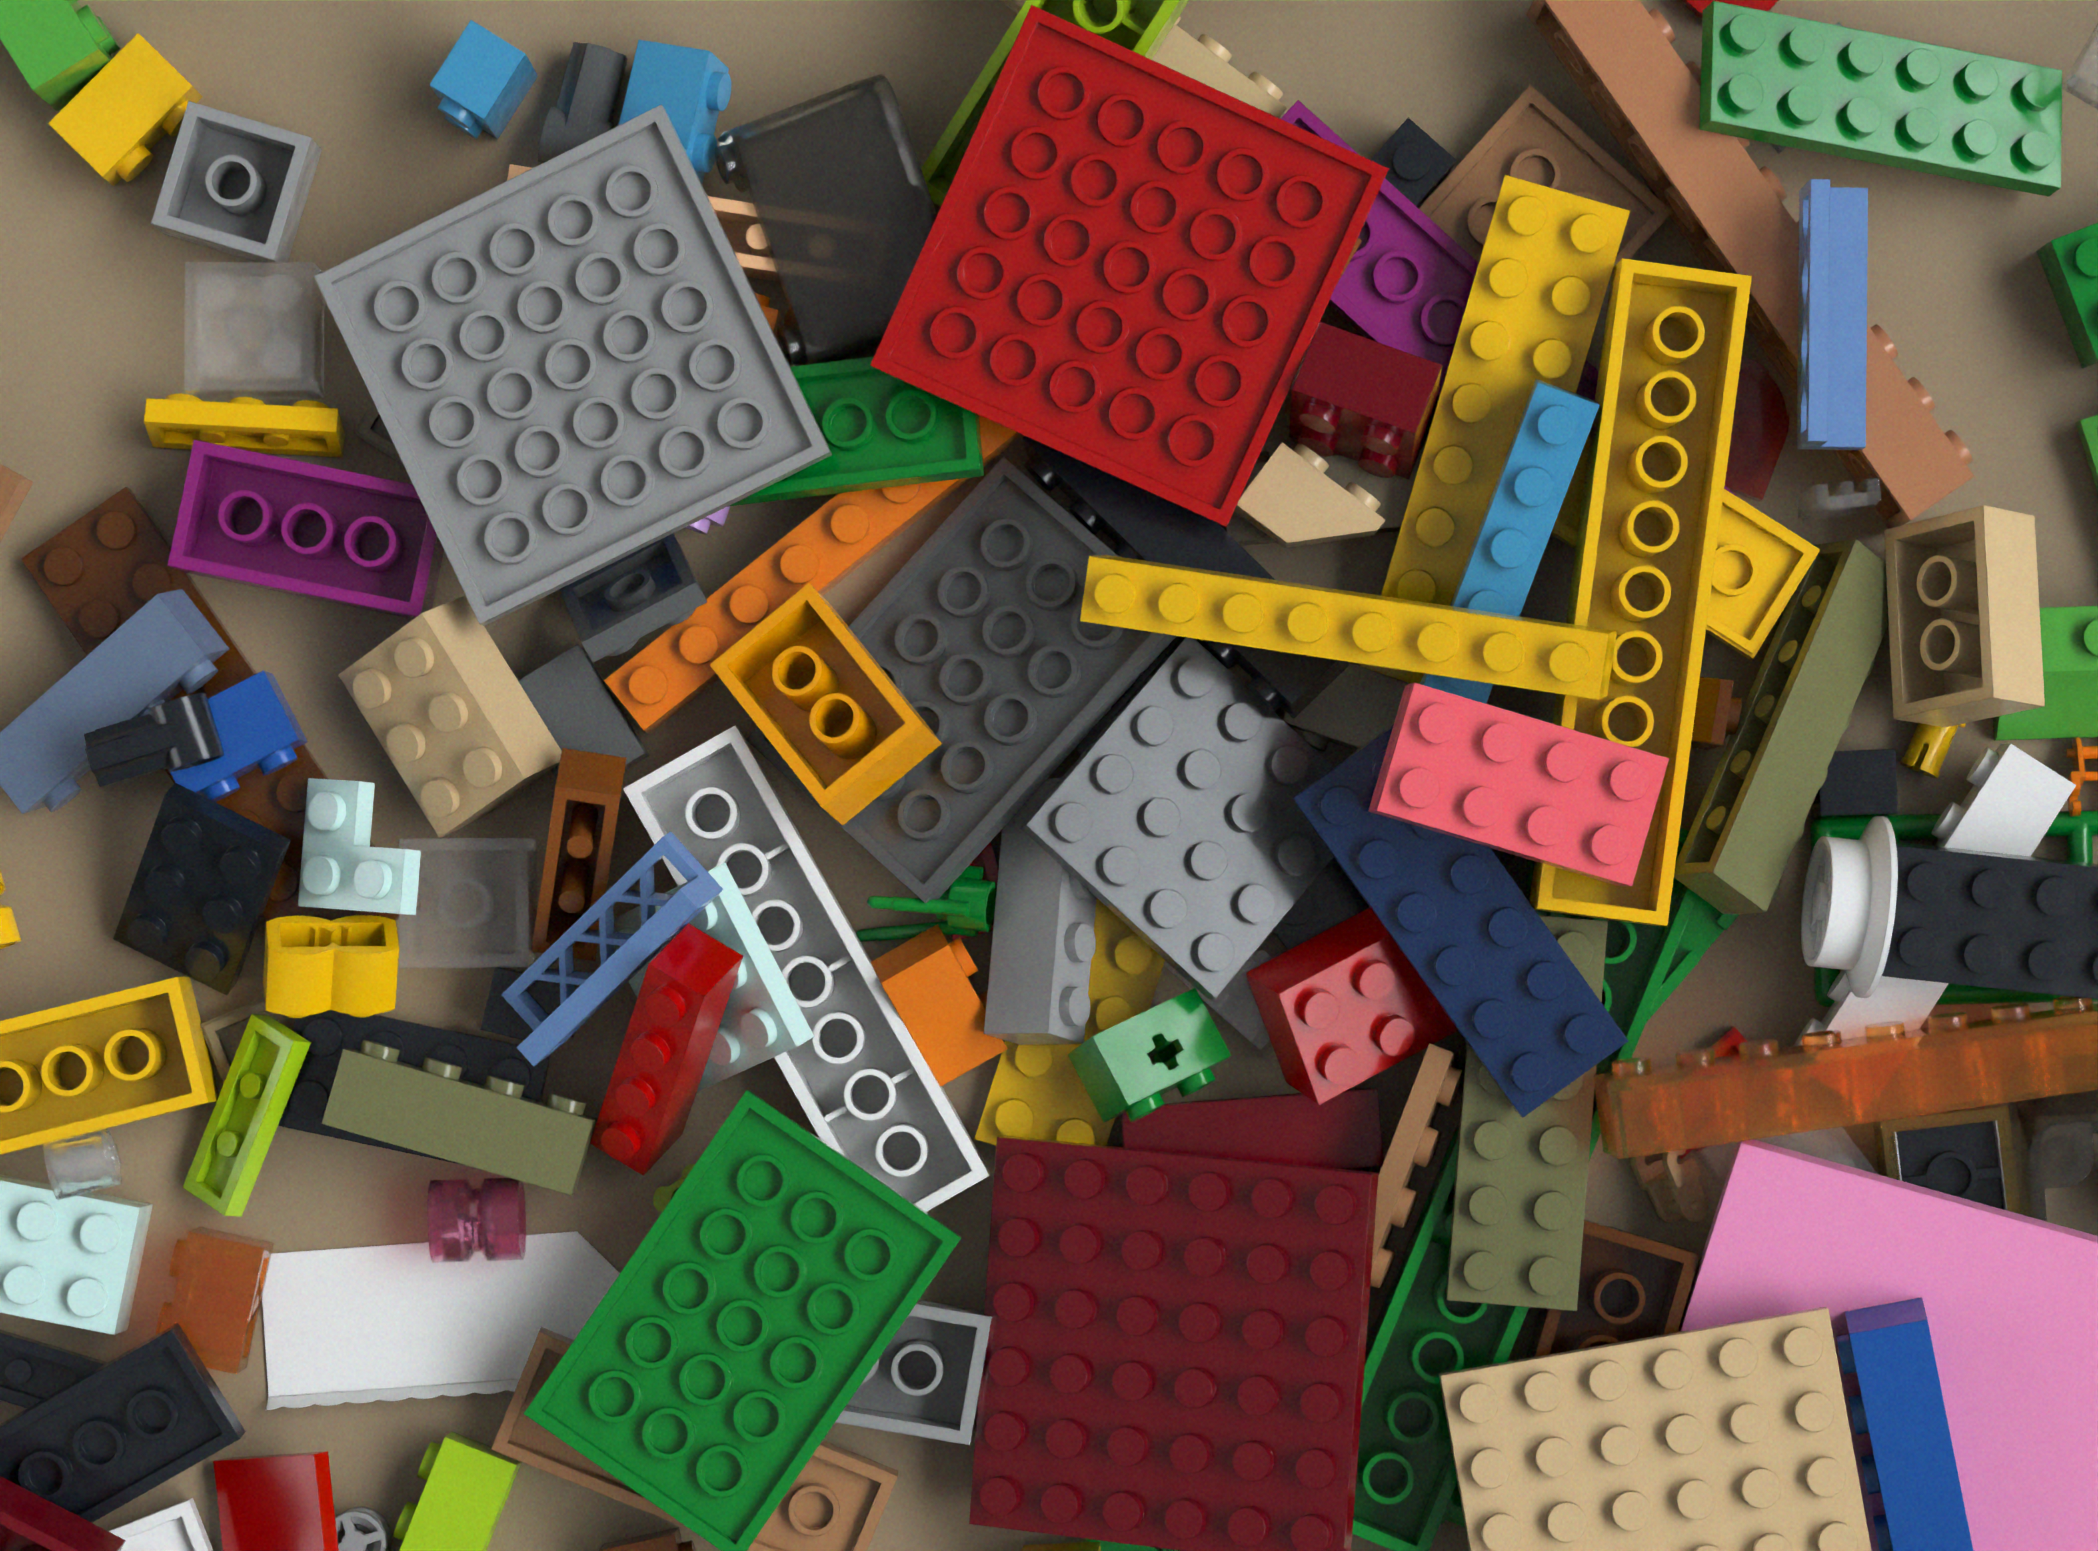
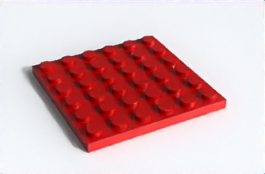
[870,5,1389,527]

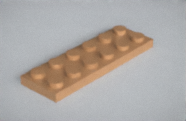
[491,1327,898,1551]

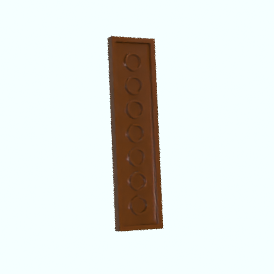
[21,487,405,921]

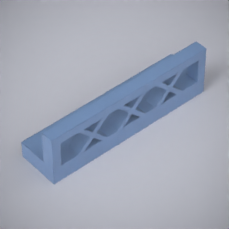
[1797,179,1868,450]
[501,831,724,1066]

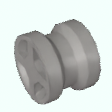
[335,1506,393,1551]

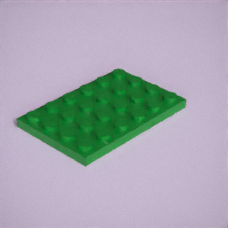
[524,1090,962,1551]

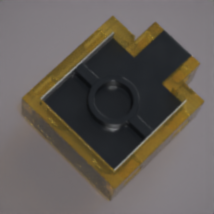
[1872,1105,2021,1214]

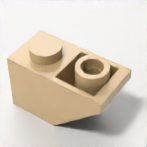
[1234,443,1385,548]

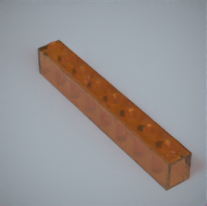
[1594,996,2098,1159]

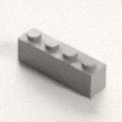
[984,778,1097,1045]

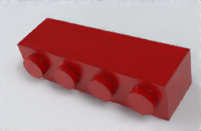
[590,923,743,1176]

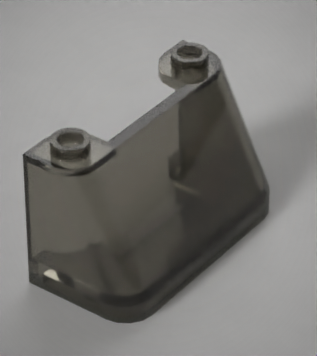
[715,74,937,366]

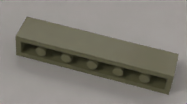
[1674,539,1889,914]

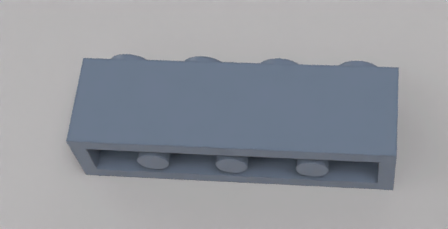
[0,589,229,814]

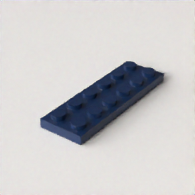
[1292,725,1628,1118]

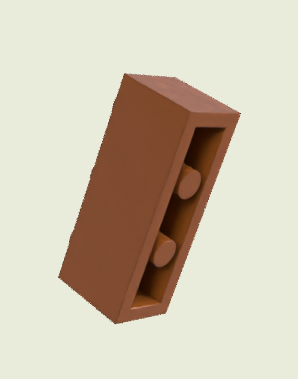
[531,748,626,961]

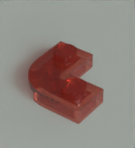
[1725,356,1790,502]

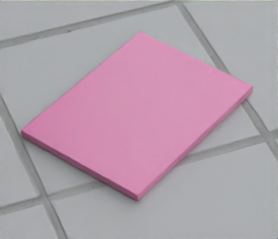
[1678,1136,2098,1551]

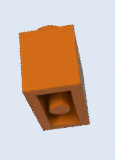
[871,924,1008,1087]

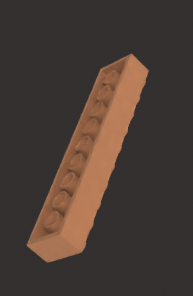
[1526,0,1974,529]

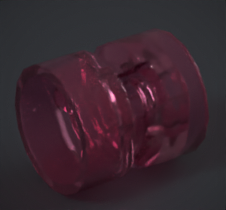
[427,1177,526,1263]

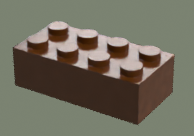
[1526,1219,1700,1358]

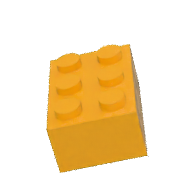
[710,583,942,826]

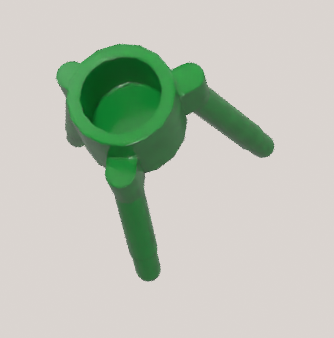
[856,865,997,942]

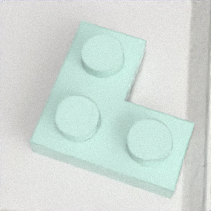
[298,778,421,915]

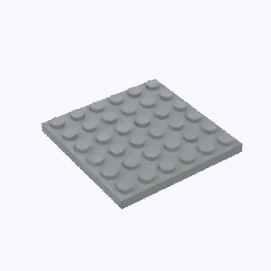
[314,104,832,626]

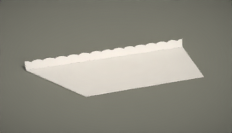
[259,1231,620,1410]

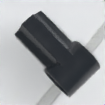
[84,693,224,788]

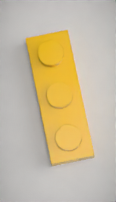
[144,393,345,458]

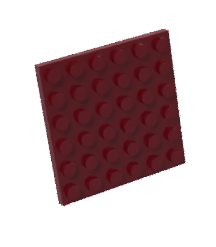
[969,1136,1379,1551]

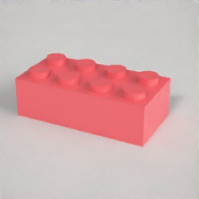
[1368,682,1669,886]

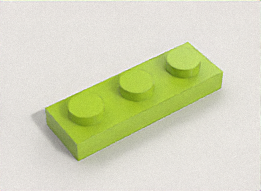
[183,1014,311,1217]

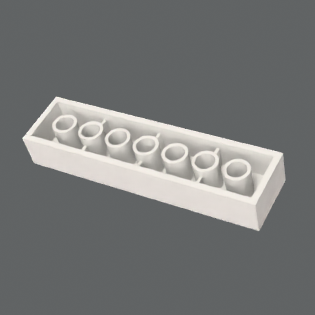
[623,725,991,1212]

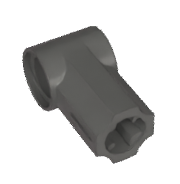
[538,42,628,163]

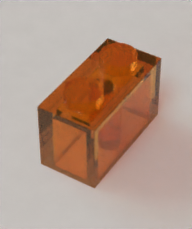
[156,1226,274,1374]

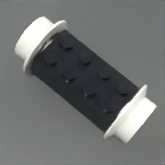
[1801,816,2098,999]

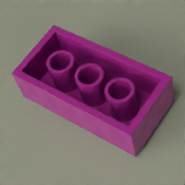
[167,440,444,619]

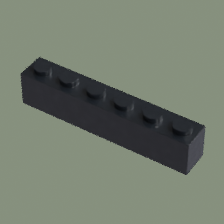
[1022,436,1349,719]

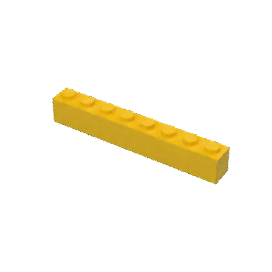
[1080,555,1617,700]

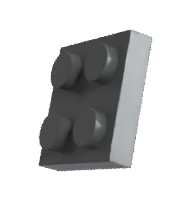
[559,533,707,663]

